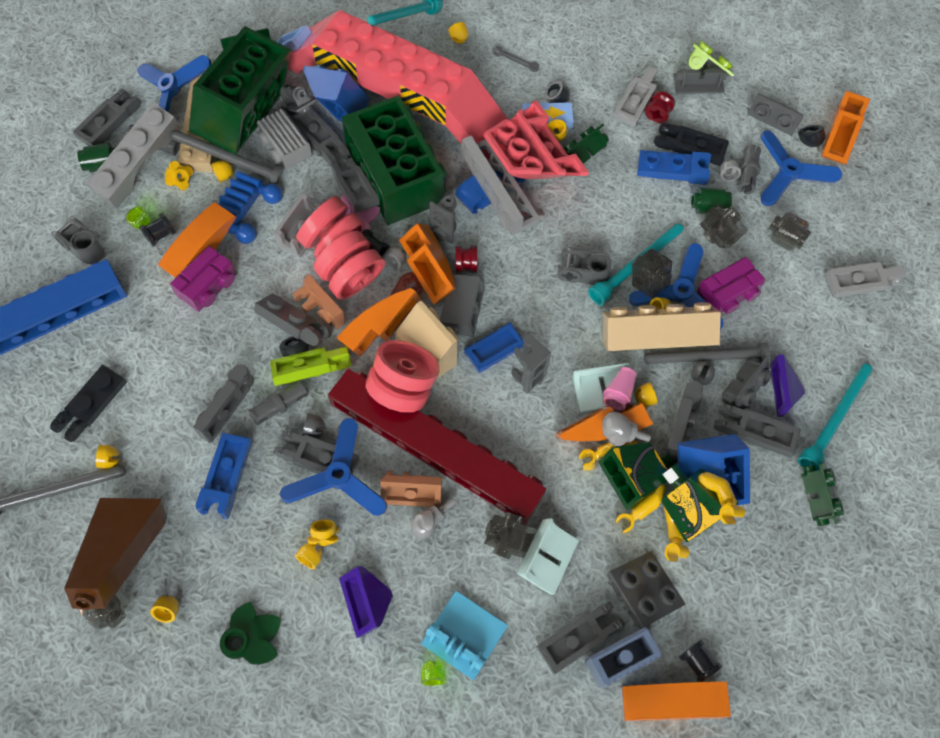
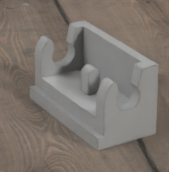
[273,193,322,258]

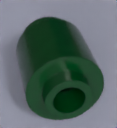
[77,143,116,173]
[691,187,732,215]

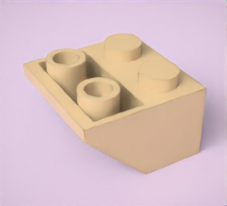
[395,301,458,379]

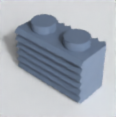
[585,627,661,689]

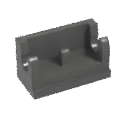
[440,275,484,338]
[511,332,551,394]

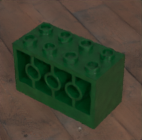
[189,26,291,155]
[341,96,446,226]

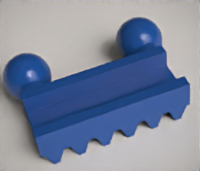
[218,171,283,244]

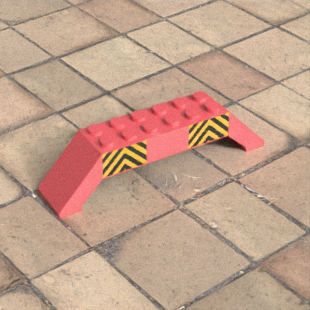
[288,10,509,161]

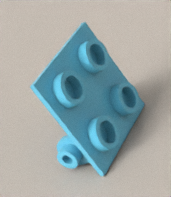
[421,591,508,681]

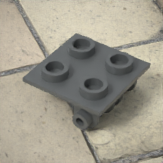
[607,551,686,629]

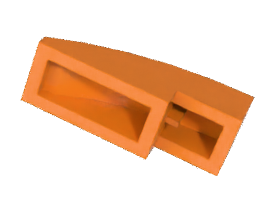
[821,91,870,165]
[158,202,237,278]
[399,223,456,305]
[337,288,421,357]
[555,403,653,441]
[622,682,731,721]

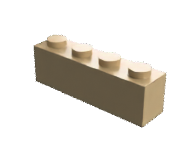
[603,302,721,351]

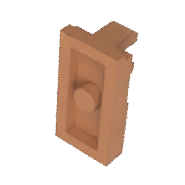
[293,274,345,330]
[380,471,442,508]

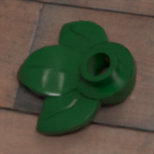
[220,602,281,665]

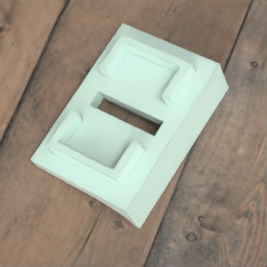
[572,363,637,413]
[517,519,579,595]

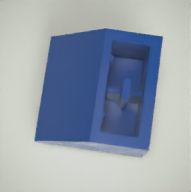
[303,65,370,122]
[677,434,750,505]

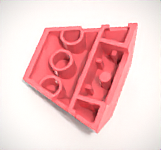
[484,100,589,179]

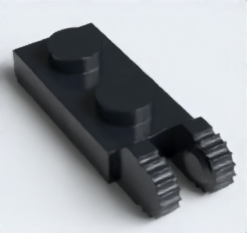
[654,123,729,166]
[50,364,127,442]

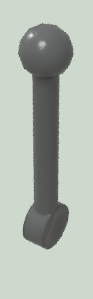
[493,46,539,72]

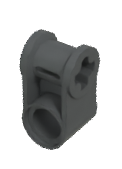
[51,216,104,264]
[557,247,612,285]

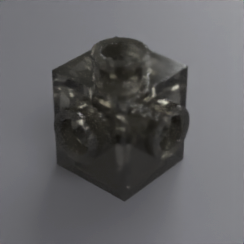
[700,205,748,248]
[632,248,672,298]
[484,512,538,559]

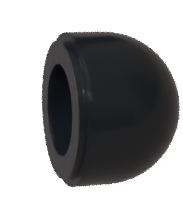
[544,80,570,103]
[798,125,825,147]
[279,336,309,357]

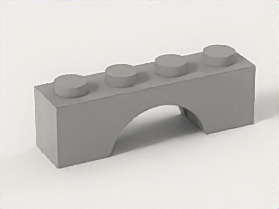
[87,102,181,208]

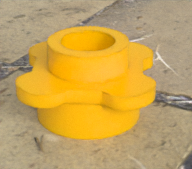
[165,161,193,191]
[308,519,339,546]

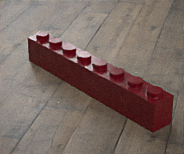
[328,368,547,526]

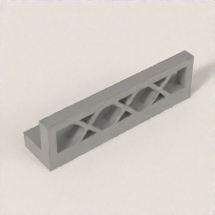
[461,135,540,235]

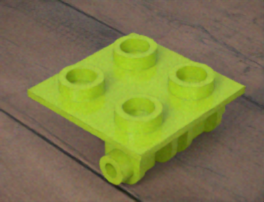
[689,40,734,77]

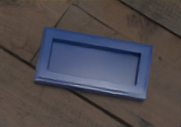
[464,322,524,373]

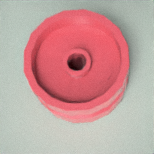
[296,196,365,259]
[313,230,385,300]
[366,340,440,412]

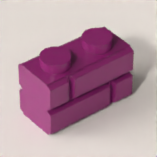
[170,246,237,312]
[696,257,765,315]

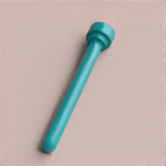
[367,0,443,26]
[588,223,684,306]
[797,363,873,470]

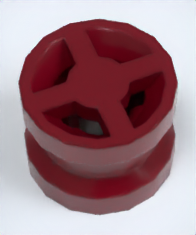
[645,91,676,124]
[455,246,477,273]

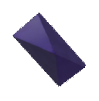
[770,354,805,417]
[339,566,393,638]

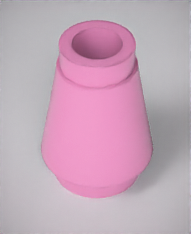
[603,367,637,411]

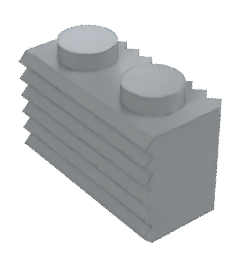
[256,108,312,170]

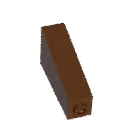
[64,498,167,610]

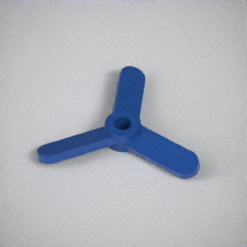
[137,55,212,113]
[760,130,842,206]
[629,243,724,330]
[280,418,387,516]

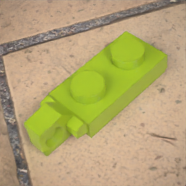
[270,347,352,386]

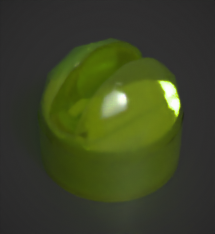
[126,206,151,230]
[420,660,447,686]

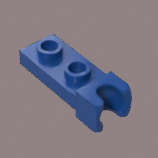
[637,150,711,185]
[195,433,253,520]

